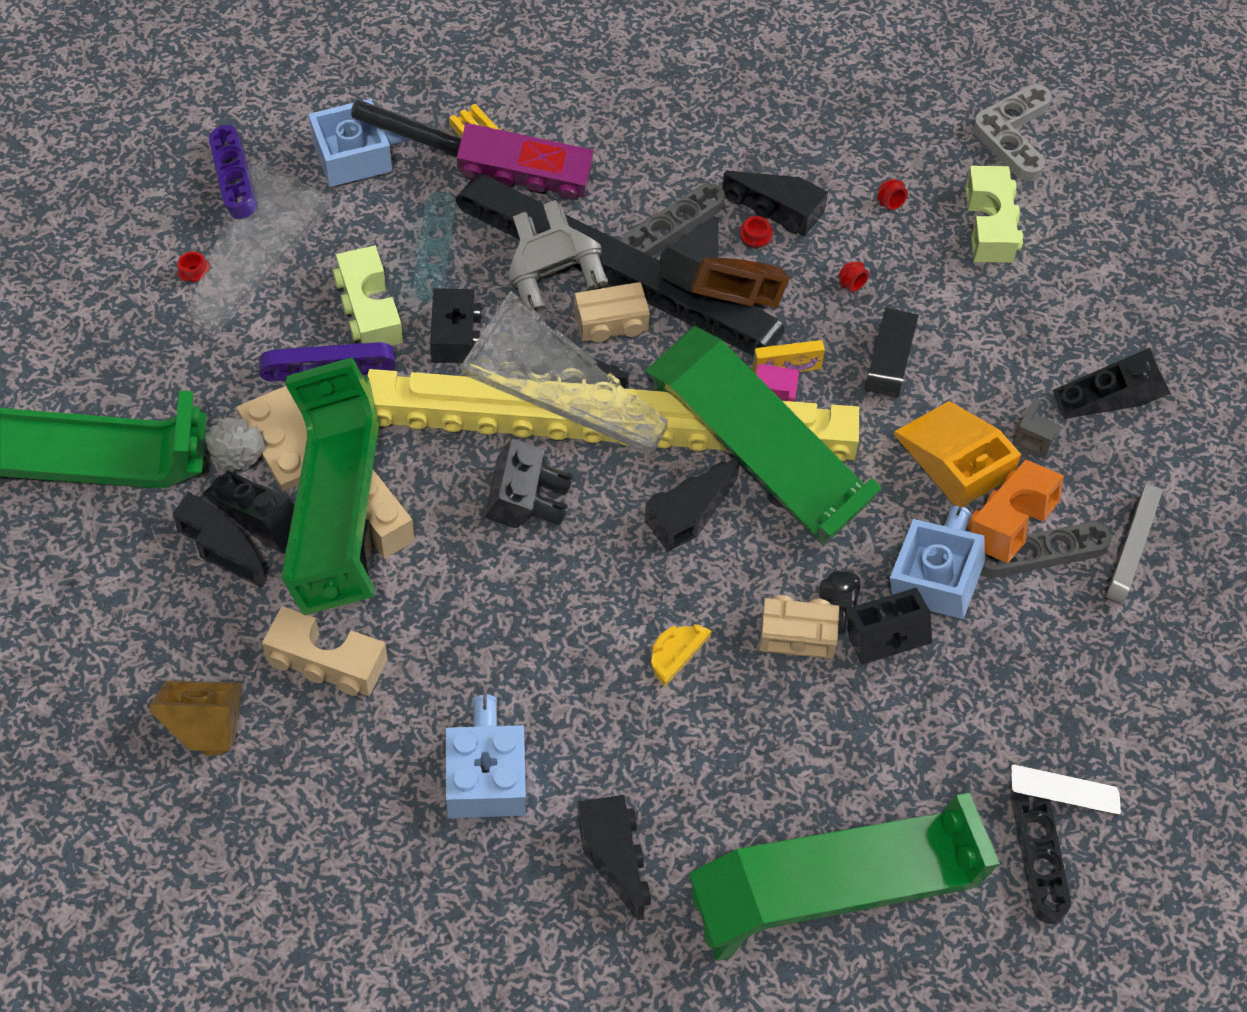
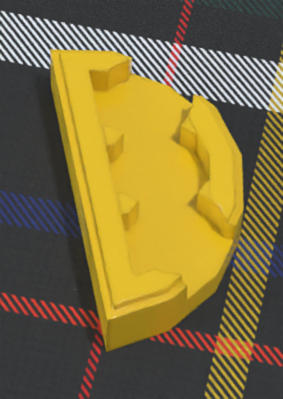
[651,624,712,687]

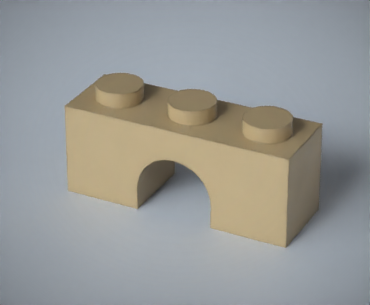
[262,606,388,697]

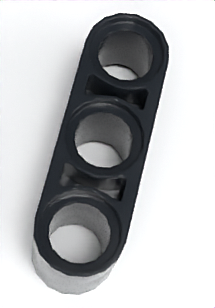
[865,307,919,397]

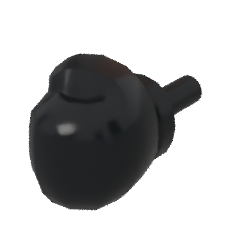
[820,571,861,634]

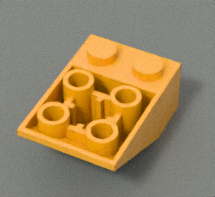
[894,401,1021,509]

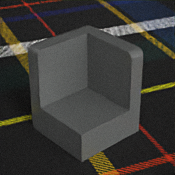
[1013,397,1061,459]

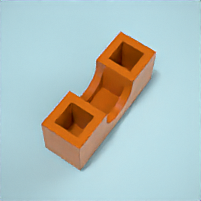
[968,459,1064,563]

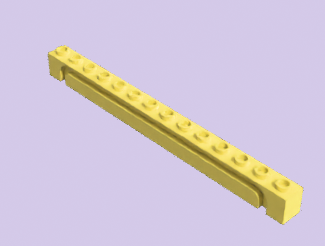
[368,369,859,462]

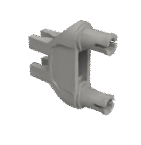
[508,200,608,314]

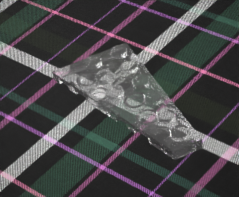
[184,157,333,339]
[461,291,668,455]

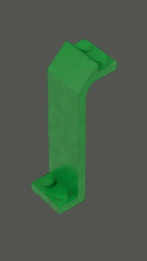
[644,326,882,547]
[281,357,379,615]
[0,390,207,488]
[689,793,1000,961]

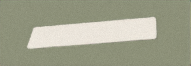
[1011,765,1121,814]

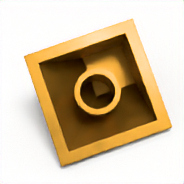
[150,680,242,756]

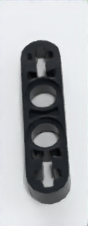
[1011,790,1071,924]

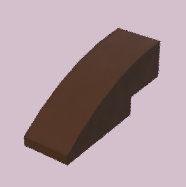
[690,258,790,308]

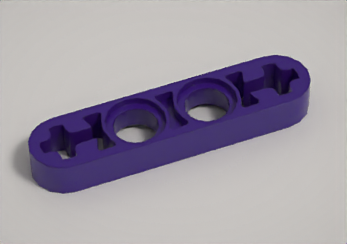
[209,125,257,219]
[259,342,395,382]

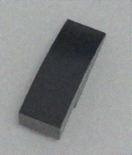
[172,492,266,588]

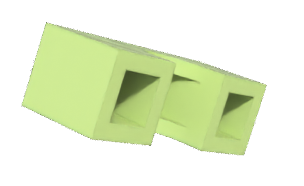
[965,166,1023,262]
[332,245,403,345]

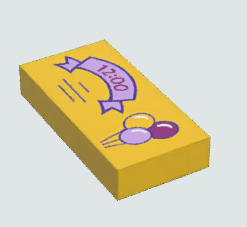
[752,340,825,374]

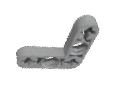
[973,84,1052,181]

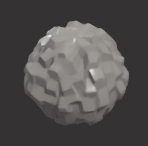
[206,417,266,472]

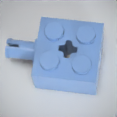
[308,99,414,187]
[890,506,986,619]
[446,695,526,818]

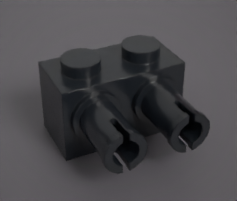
[484,438,573,528]

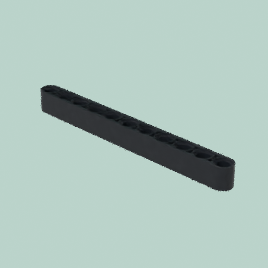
[456,173,785,356]

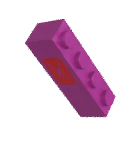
[457,123,594,199]

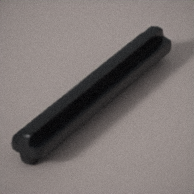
[351,100,462,156]

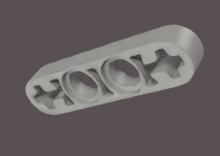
[1105,483,1163,604]

